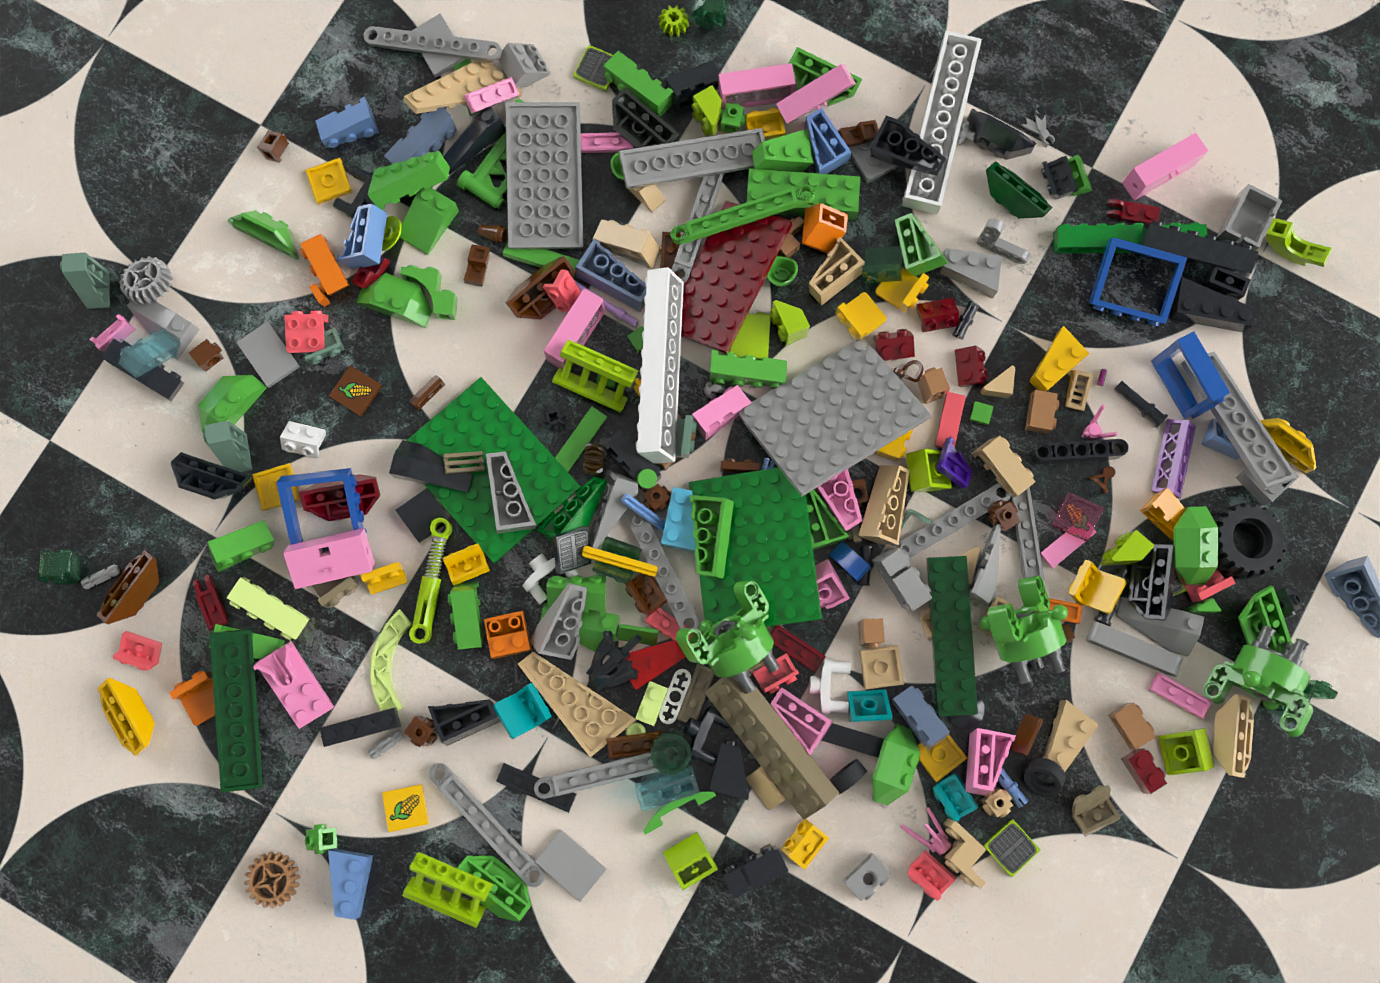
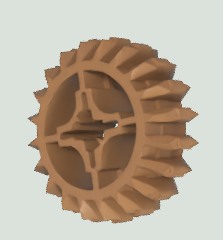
[244,852,301,908]

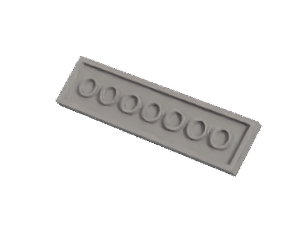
[619,128,765,189]
[1181,352,1297,491]

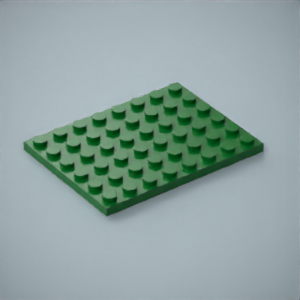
[395,377,581,564]
[689,468,822,627]

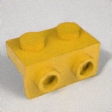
[745,108,786,140]
[443,543,490,586]

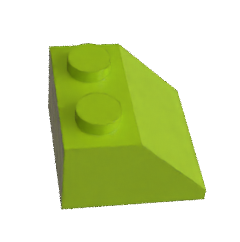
[906,449,952,492]
[1158,728,1215,776]

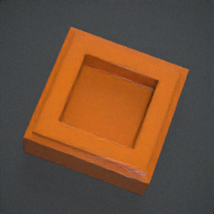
[309,283,330,307]

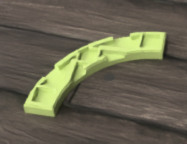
[370,609,413,712]

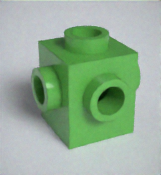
[719,103,746,133]
[305,824,337,854]

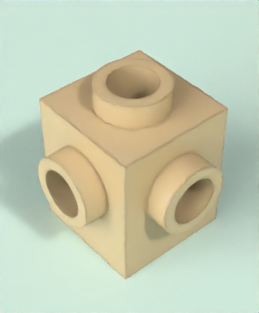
[980,788,1013,818]

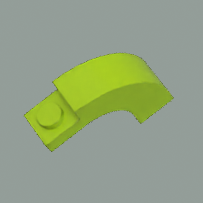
[1266,218,1332,267]

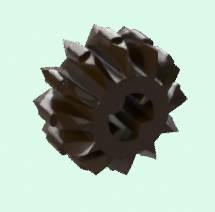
[583,443,604,476]

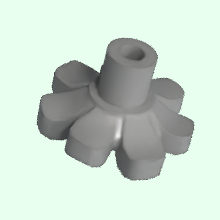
[957,121,976,145]

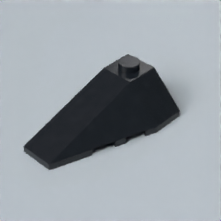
[389,440,473,493]

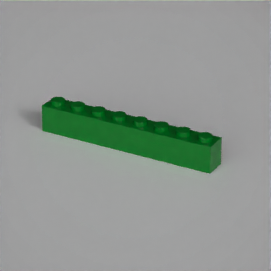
[1053,222,1207,254]

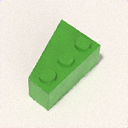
[752,129,813,172]
[208,520,274,573]
[448,581,484,650]

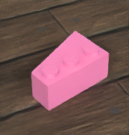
[692,385,751,440]
[771,688,833,755]
[965,728,1016,796]

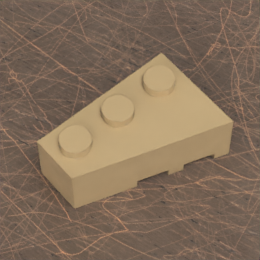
[809,237,865,306]
[971,436,1036,497]

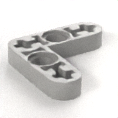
[977,218,1030,264]

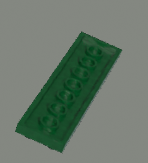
[926,556,978,716]
[209,629,263,793]

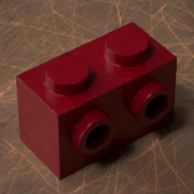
[1121,748,1168,794]

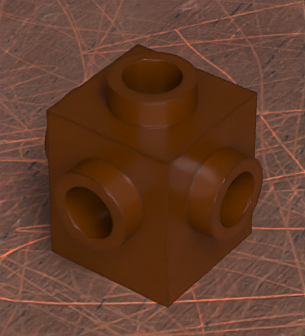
[643,483,671,514]
[987,500,1021,531]
[404,716,438,747]

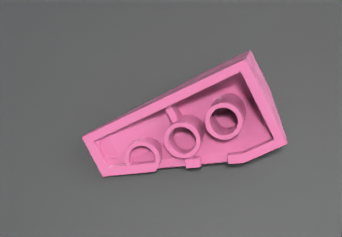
[814,469,863,531]
[815,559,850,609]

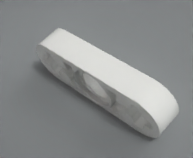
[659,669,691,724]

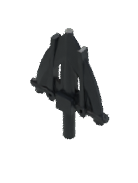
[586,630,642,691]

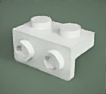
[280,421,326,458]

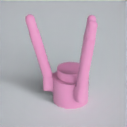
[1081,405,1118,441]
[901,807,951,855]

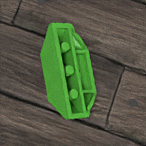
[789,47,862,107]
[228,210,299,260]
[356,273,432,328]
[198,375,267,433]
[1174,506,1218,585]
[1238,586,1292,653]
[872,724,920,805]
[457,856,531,922]

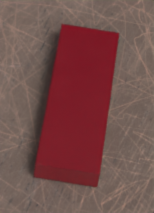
[770,625,826,673]

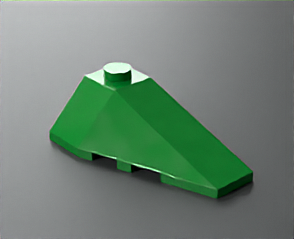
[537,476,608,543]

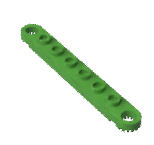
[670,184,815,245]

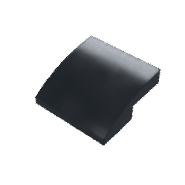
[395,488,451,543]

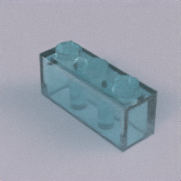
[118,329,181,378]
[635,766,700,811]

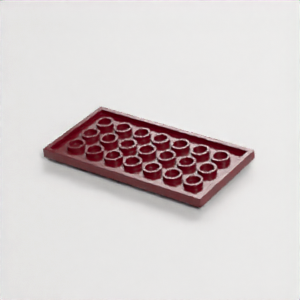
[681,200,792,354]

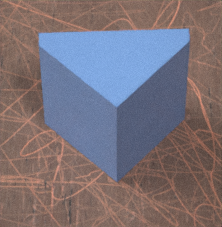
[1201,418,1241,460]

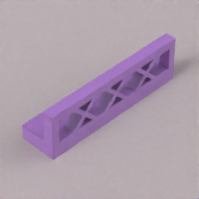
[1151,419,1196,499]

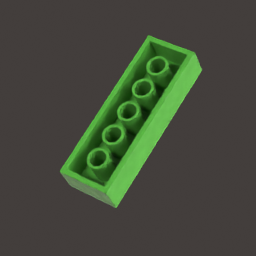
[746,169,860,220]

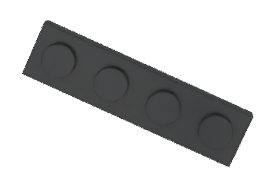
[319,707,401,747]

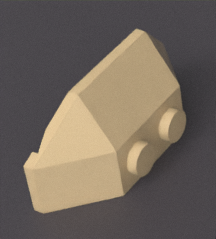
[1212,695,1254,778]

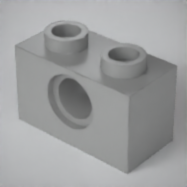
[843,853,891,901]

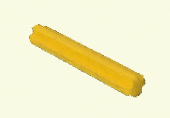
[582,546,658,577]

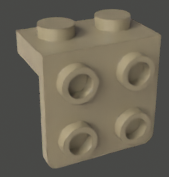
[312,576,360,608]
[1072,785,1121,837]

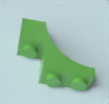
[400,265,458,320]

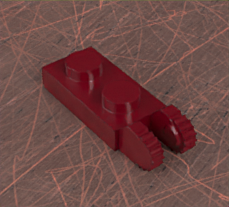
[1106,199,1160,223]
[193,574,229,631]

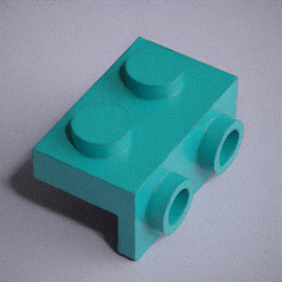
[933,772,979,822]

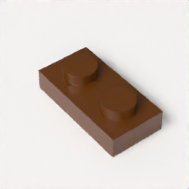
[720,458,759,473]

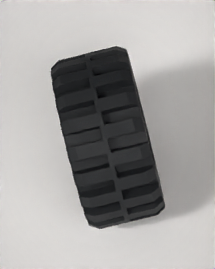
[1212,502,1287,579]

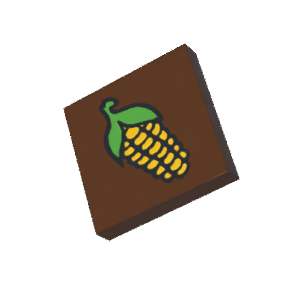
[329,365,382,417]

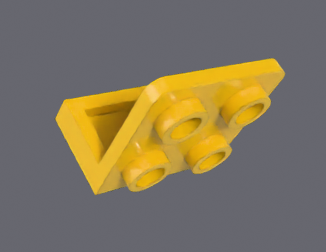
[875,264,929,313]
[835,292,887,341]
[1068,560,1126,614]

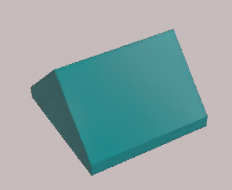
[847,689,892,722]

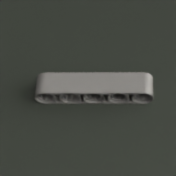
[1086,622,1183,677]

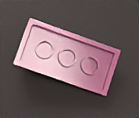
[253,641,334,729]

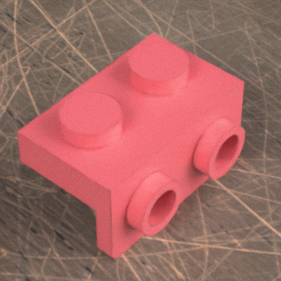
[543,270,582,312]
[113,631,162,671]
[753,653,799,694]
[907,850,956,901]

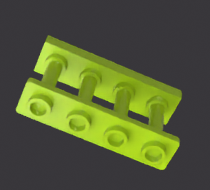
[552,339,638,412]
[403,852,493,928]

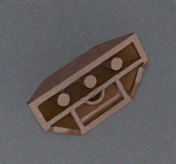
[505,256,575,319]
[97,550,159,624]

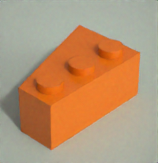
[300,234,350,296]

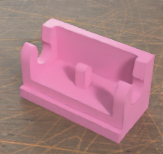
[90,314,136,352]

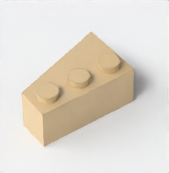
[593,220,661,269]
[1042,700,1099,772]

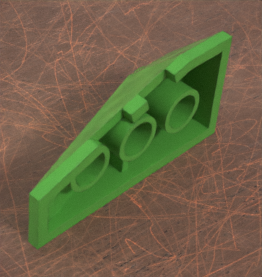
[541,603,620,652]

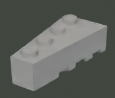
[486,452,536,534]

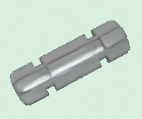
[81,564,120,589]
[368,729,405,759]

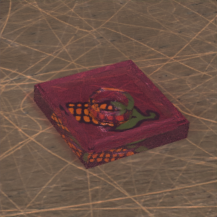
[1052,492,1105,542]

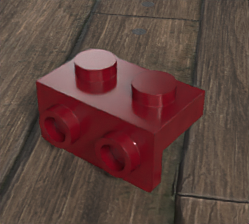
[916,298,959,332]
[873,329,915,361]
[955,345,988,387]

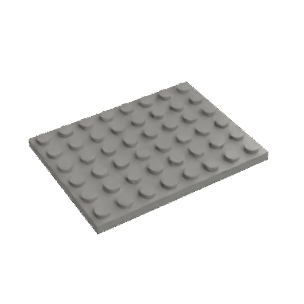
[737,338,931,497]

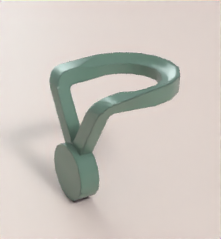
[901,509,931,529]

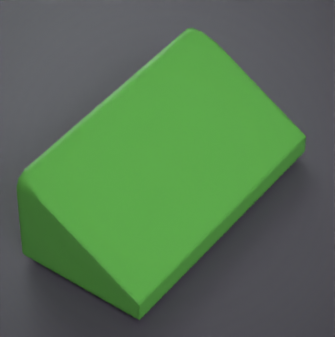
[1068,155,1092,196]
[1184,598,1221,615]
[618,624,659,646]

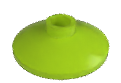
[381,216,402,251]

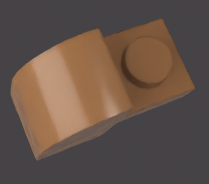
[778,216,804,258]

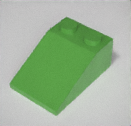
[399,187,459,255]

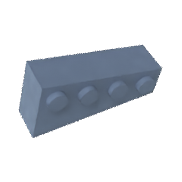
[384,107,457,165]
[575,238,647,312]

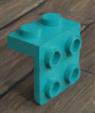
[493,682,552,739]

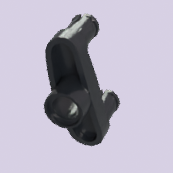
[333,167,375,219]
[683,706,730,766]

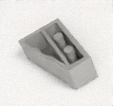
[940,248,1002,298]

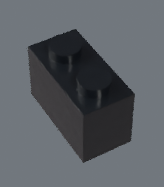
[1202,265,1251,301]

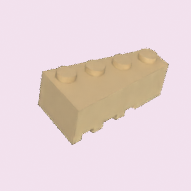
[858,465,910,545]

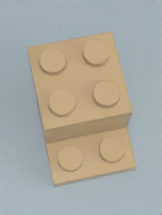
[942,819,987,889]

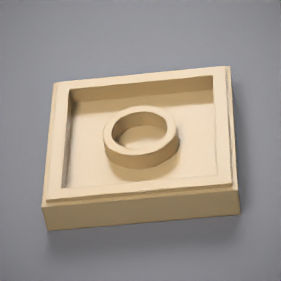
[859,645,904,690]

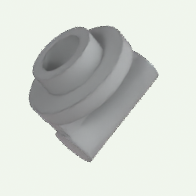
[704,382,725,400]

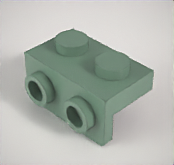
[304,328,345,364]
[675,415,697,458]

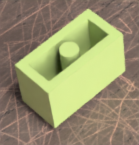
[635,682,668,726]

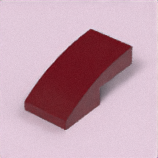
[352,256,390,289]

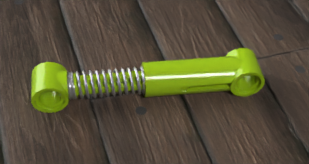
[409,518,452,643]

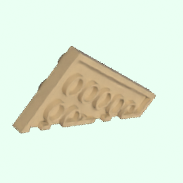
[403,60,522,114]
[518,652,637,757]

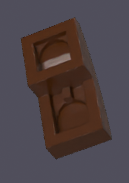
[838,120,879,147]
[464,244,490,286]

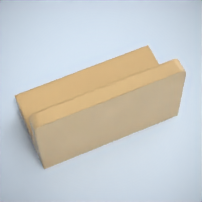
[746,766,786,810]

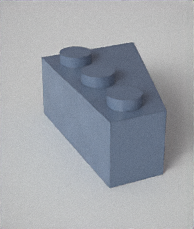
[892,686,950,751]

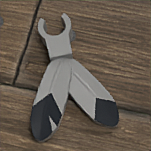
[1018,106,1055,148]

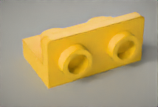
[360,562,408,595]
[781,819,829,870]

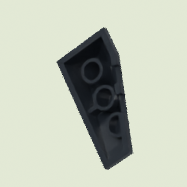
[443,107,506,175]
[870,115,946,176]

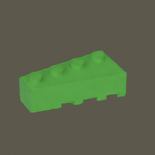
[710,350,787,389]
[689,495,734,579]

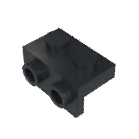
[1041,155,1079,200]

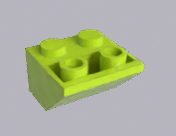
[692,86,722,137]
[770,300,810,346]
[1100,530,1155,566]
[663,832,718,890]

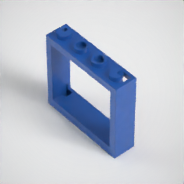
[1088,238,1187,326]
[1151,331,1230,420]
[277,468,367,552]

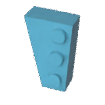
[661,487,696,553]

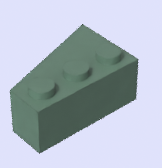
[60,252,110,309]
[203,421,252,472]

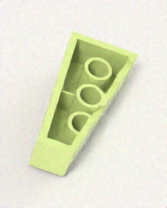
[227,577,310,641]

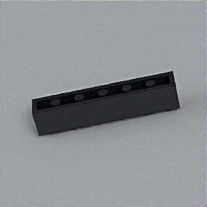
[1138,221,1259,274]

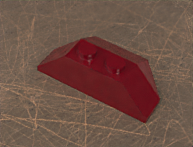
[299,474,381,521]

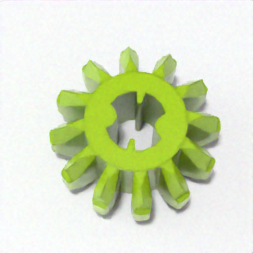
[659,5,689,37]

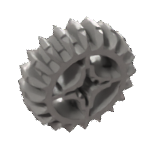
[119,256,173,305]

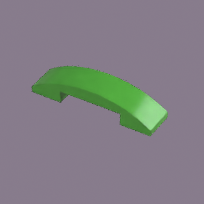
[643,791,716,835]

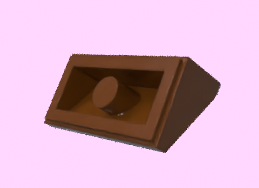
[409,375,445,410]
[1010,714,1043,756]

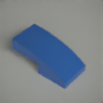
[829,541,871,581]

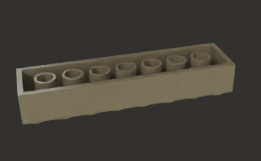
[704,676,839,820]

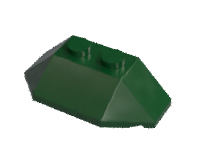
[986,161,1053,219]

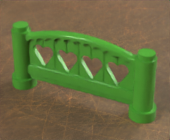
[457,99,524,209]

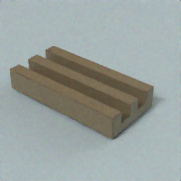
[443,451,485,474]

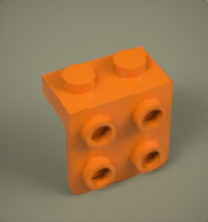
[169,671,215,726]

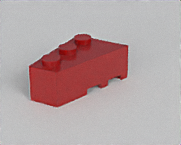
[627,640,685,690]

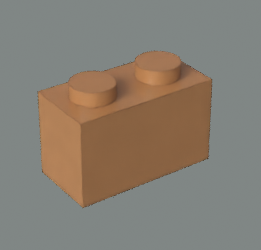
[917,367,950,404]
[1025,390,1059,434]
[858,618,885,649]
[1108,703,1156,750]

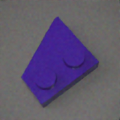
[936,437,973,489]

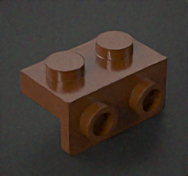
[624,573,668,615]

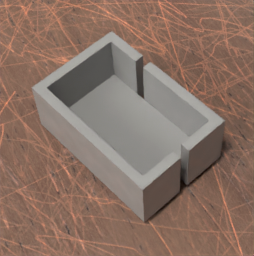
[1217,184,1282,250]
[872,547,932,611]

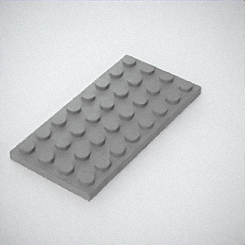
[506,102,583,249]

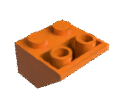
[802,203,848,254]
[484,611,533,659]

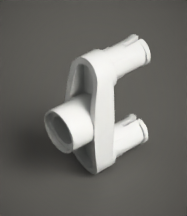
[523,553,579,605]
[809,658,851,714]

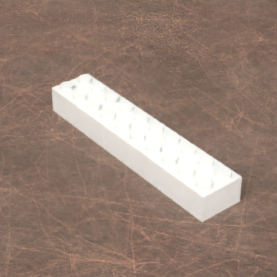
[901,31,982,215]
[636,267,684,464]

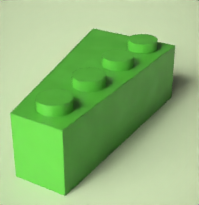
[603,51,673,118]
[368,151,450,210]

